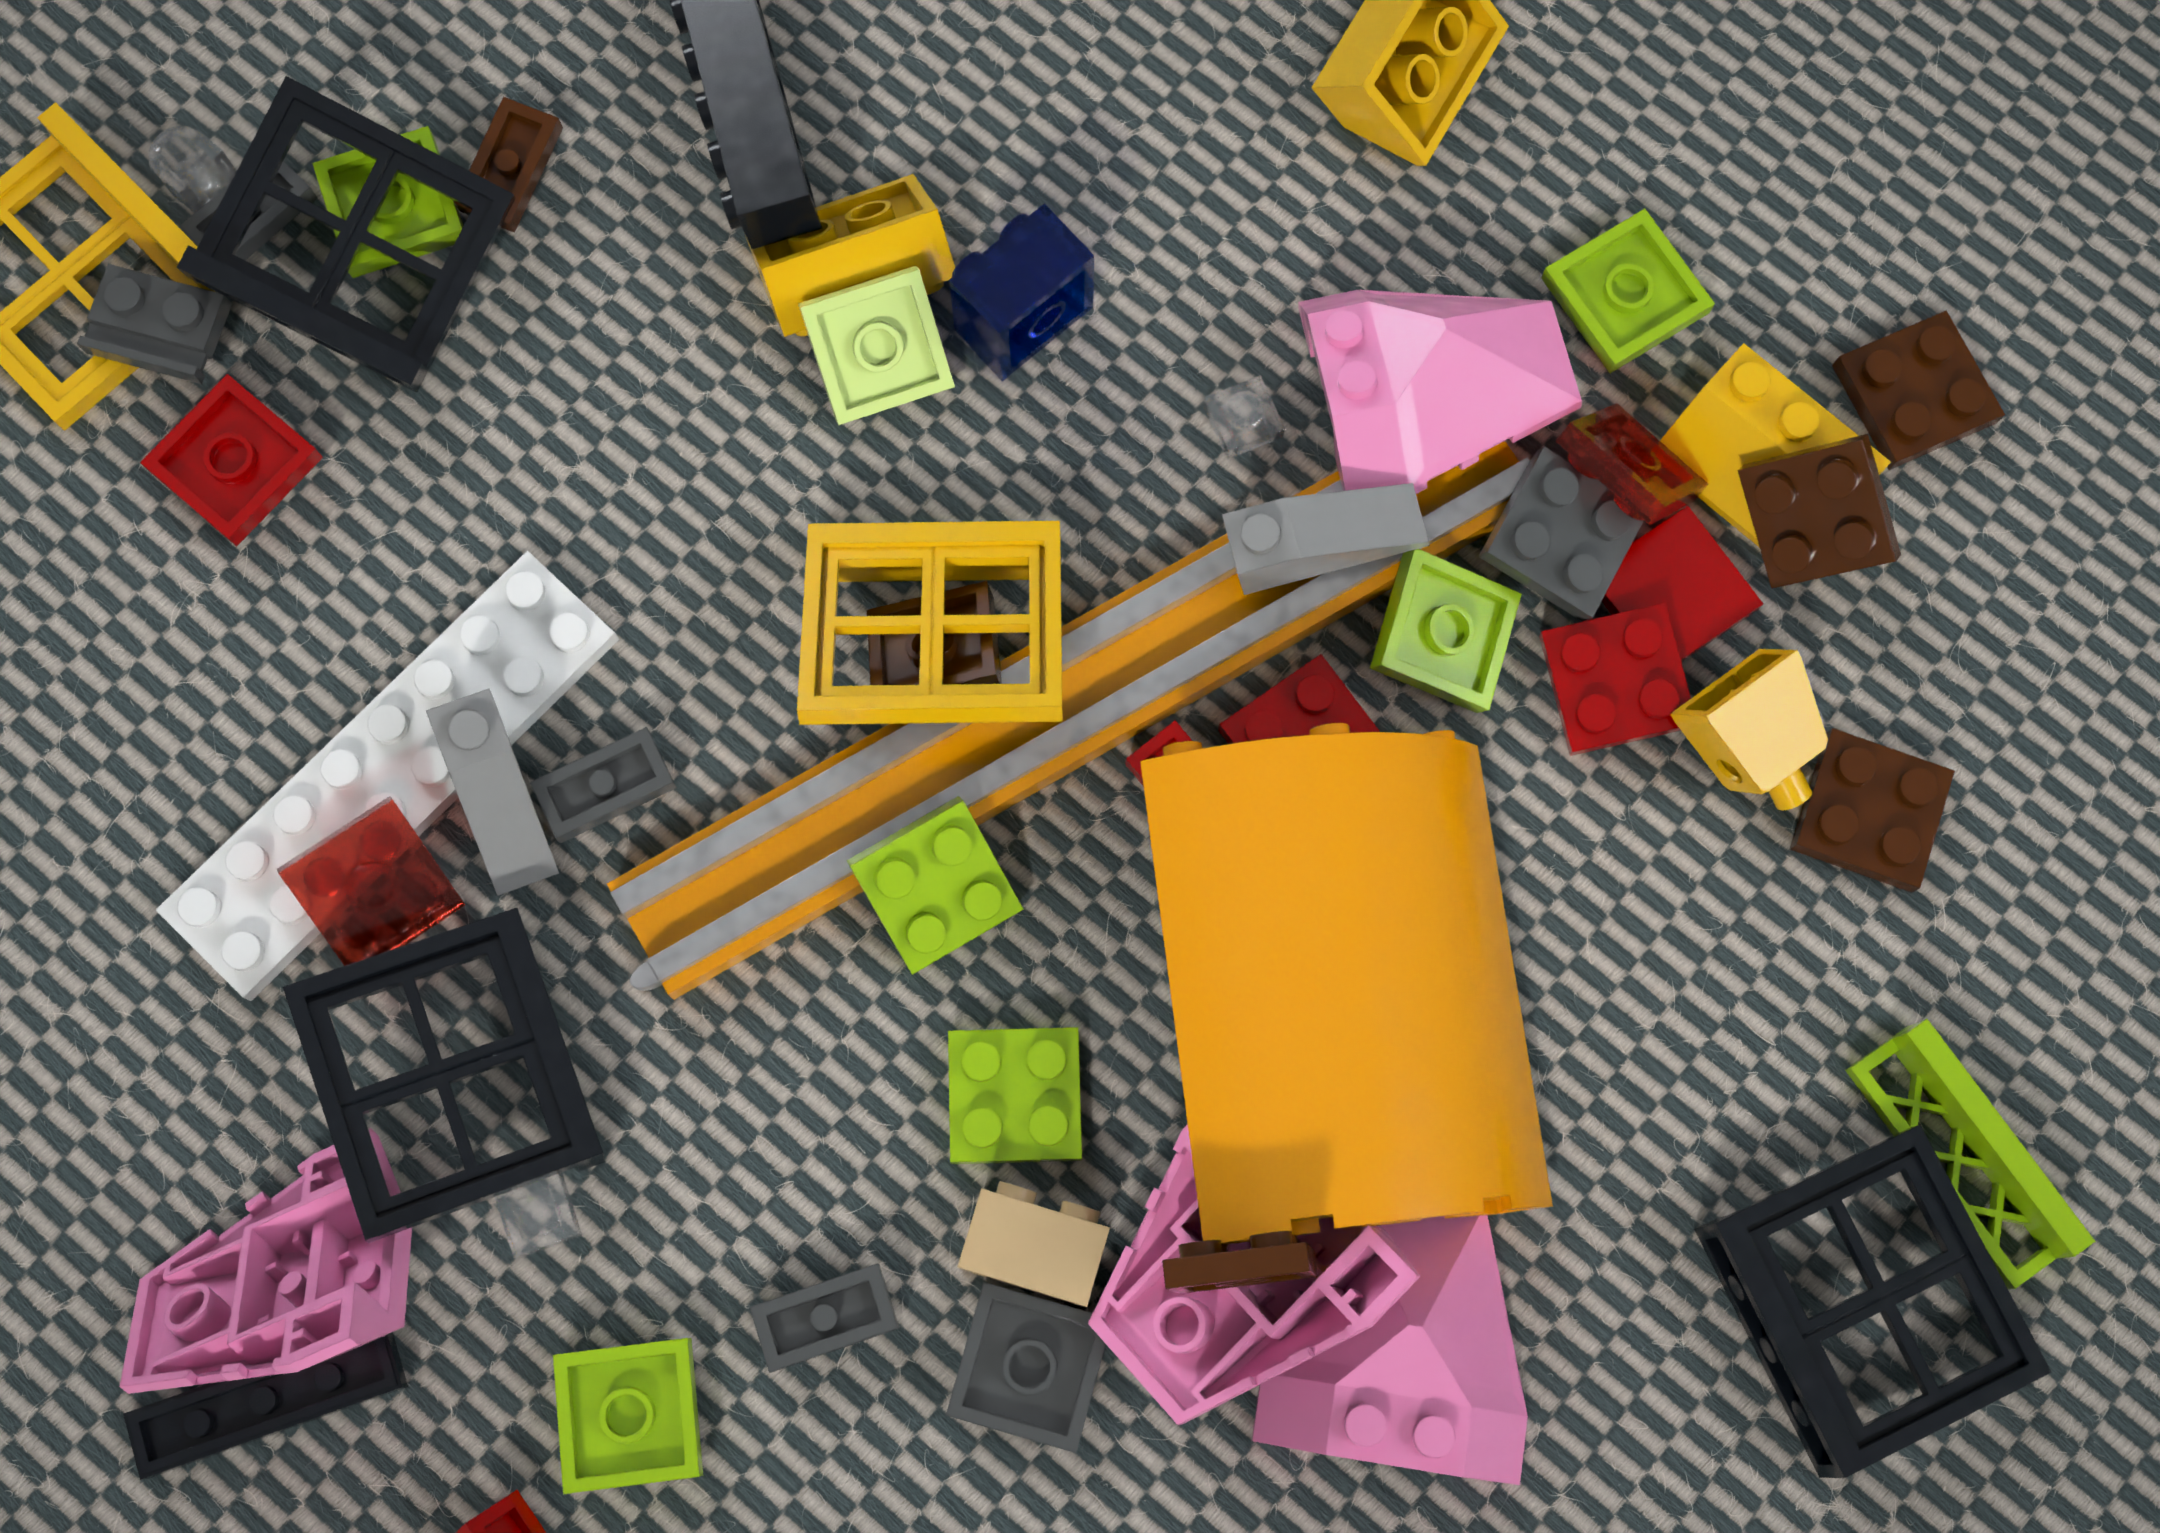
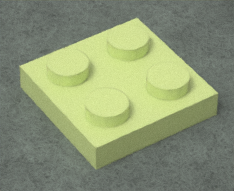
[798,266,955,425]

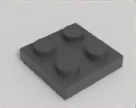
[1478,446,1648,622]
[946,1282,1106,1453]

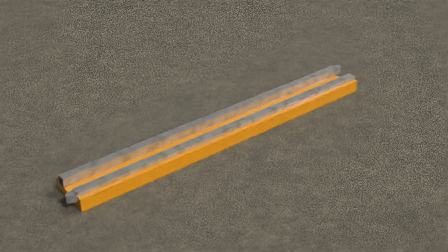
[607,441,1530,1000]

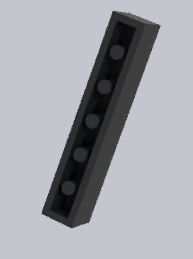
[670,0,822,249]

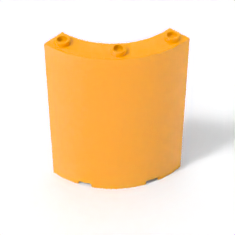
[1140,723,1553,1245]

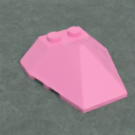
[1298,290,1582,494]
[1088,1124,1420,1425]
[119,1128,412,1394]
[1252,1215,1528,1485]

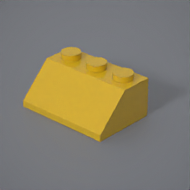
[1311,0,1509,166]
[745,174,958,337]
[1648,343,1891,548]

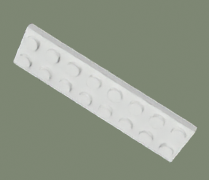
[156,551,619,1001]

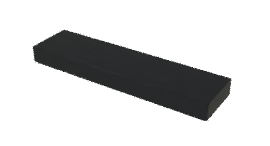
[123,1332,408,1480]

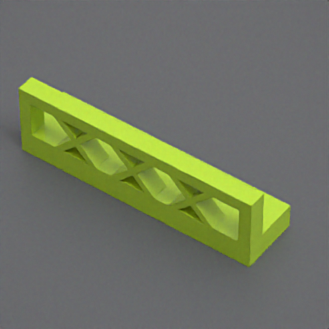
[1845,1019,2096,1289]

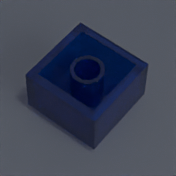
[949,203,1094,381]

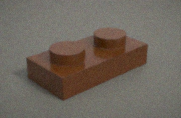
[454,97,563,233]

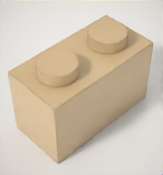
[957,1181,1110,1308]

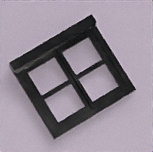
[177,76,515,393]
[283,908,605,1243]
[1694,1124,2052,1478]

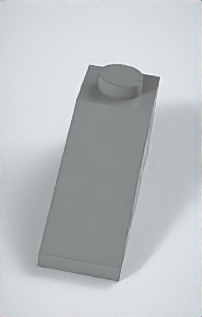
[1222,483,1429,595]
[426,689,559,896]

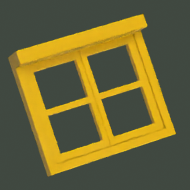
[0,102,215,431]
[797,521,1063,725]

